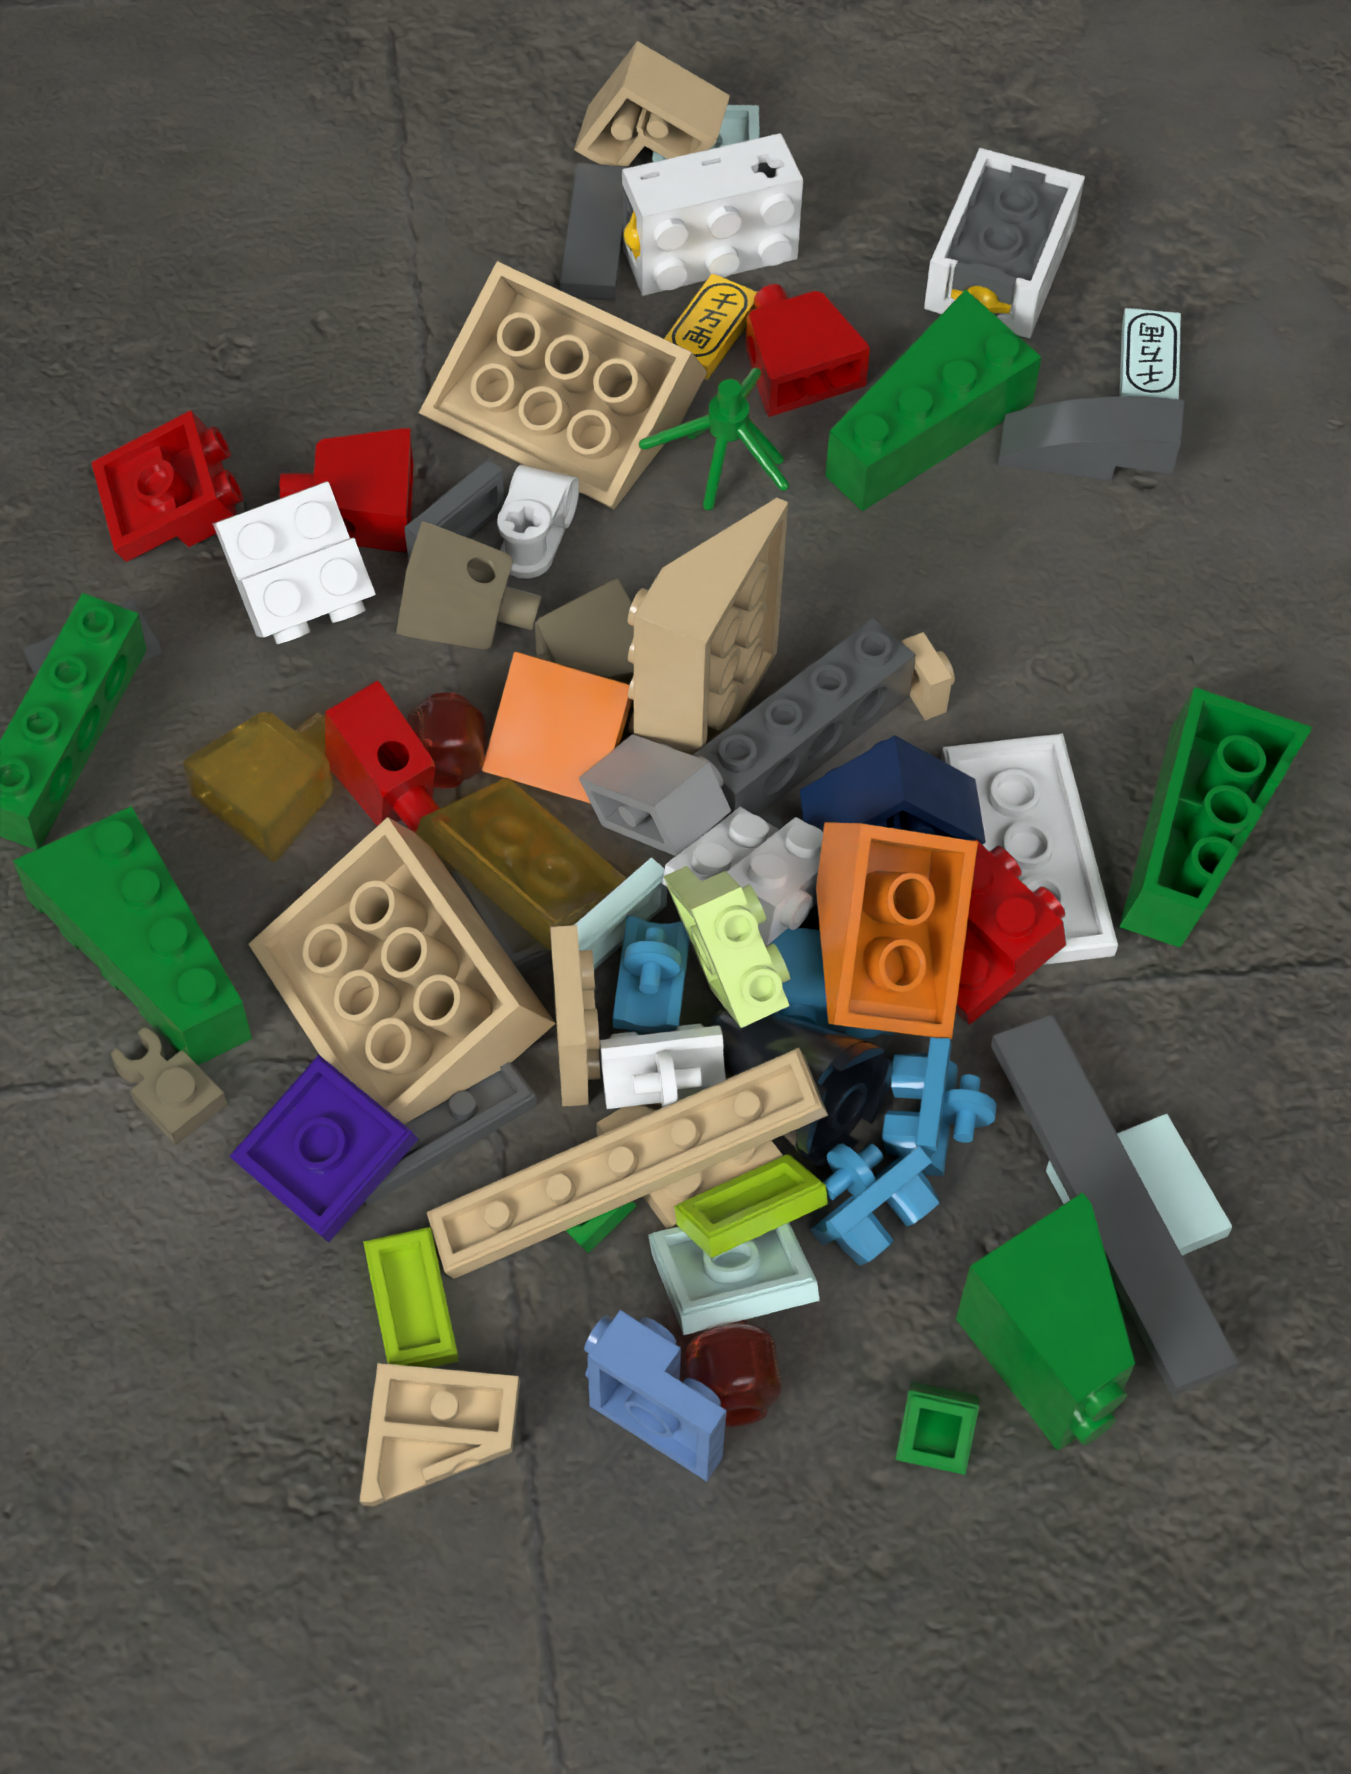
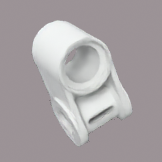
[497,465,579,579]

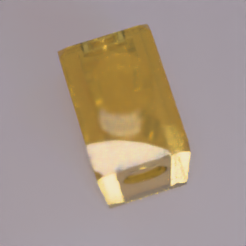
[183,712,333,863]

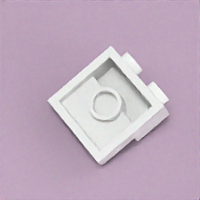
[213,482,376,644]
[662,807,823,946]

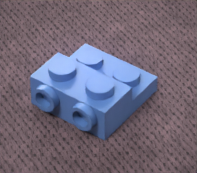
[584,1310,726,1481]

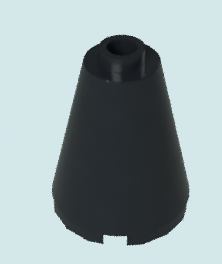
[707,1008,892,1167]

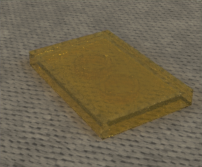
[416,777,627,951]

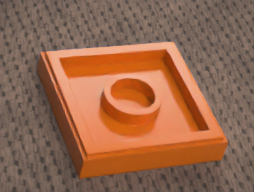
[482,652,632,804]

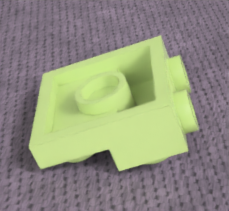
[663,866,790,1028]

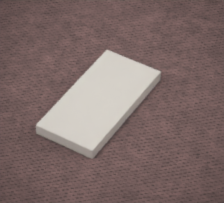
[941,733,1118,965]

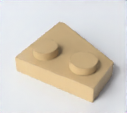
[360,1363,520,1506]

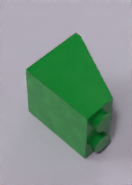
[956,1192,1135,1451]

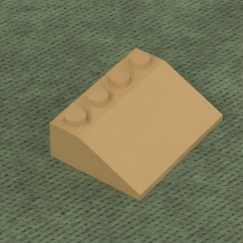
[419,261,707,510]
[628,498,788,755]
[248,817,556,1125]

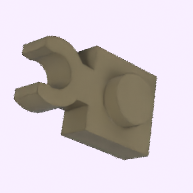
[111,1027,227,1146]

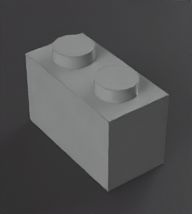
[579,734,731,856]

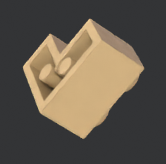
[574,41,730,167]

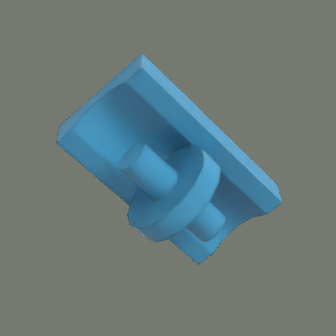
[613,916,690,1035]
[882,1037,997,1176]
[810,1144,940,1266]

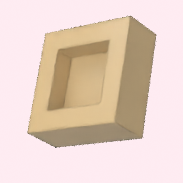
[902,632,955,720]

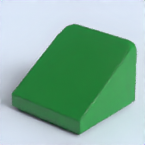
[895,1382,979,1475]

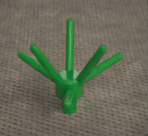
[639,367,789,511]

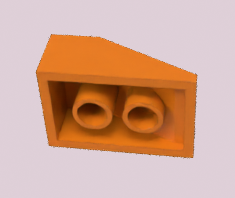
[816,822,978,1039]

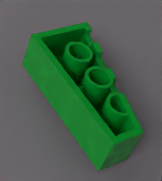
[825,289,1042,512]
[1120,687,1313,948]
[13,806,252,1065]

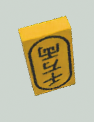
[664,273,757,380]

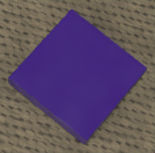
[229,1055,419,1242]

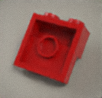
[91,410,244,562]
[956,839,1067,1025]

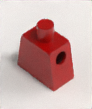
[746,284,870,417]
[280,428,415,552]
[325,680,446,837]

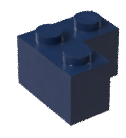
[800,735,986,845]

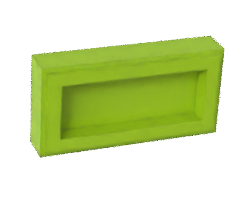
[674,1154,828,1258]
[363,1227,459,1368]

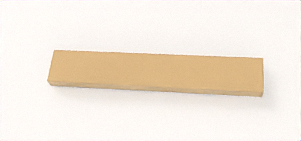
[427,1048,828,1279]

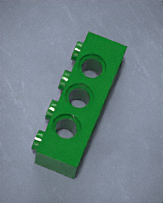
[0,593,147,850]

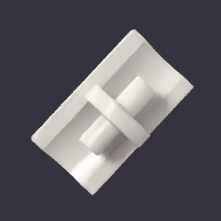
[599,1024,726,1109]

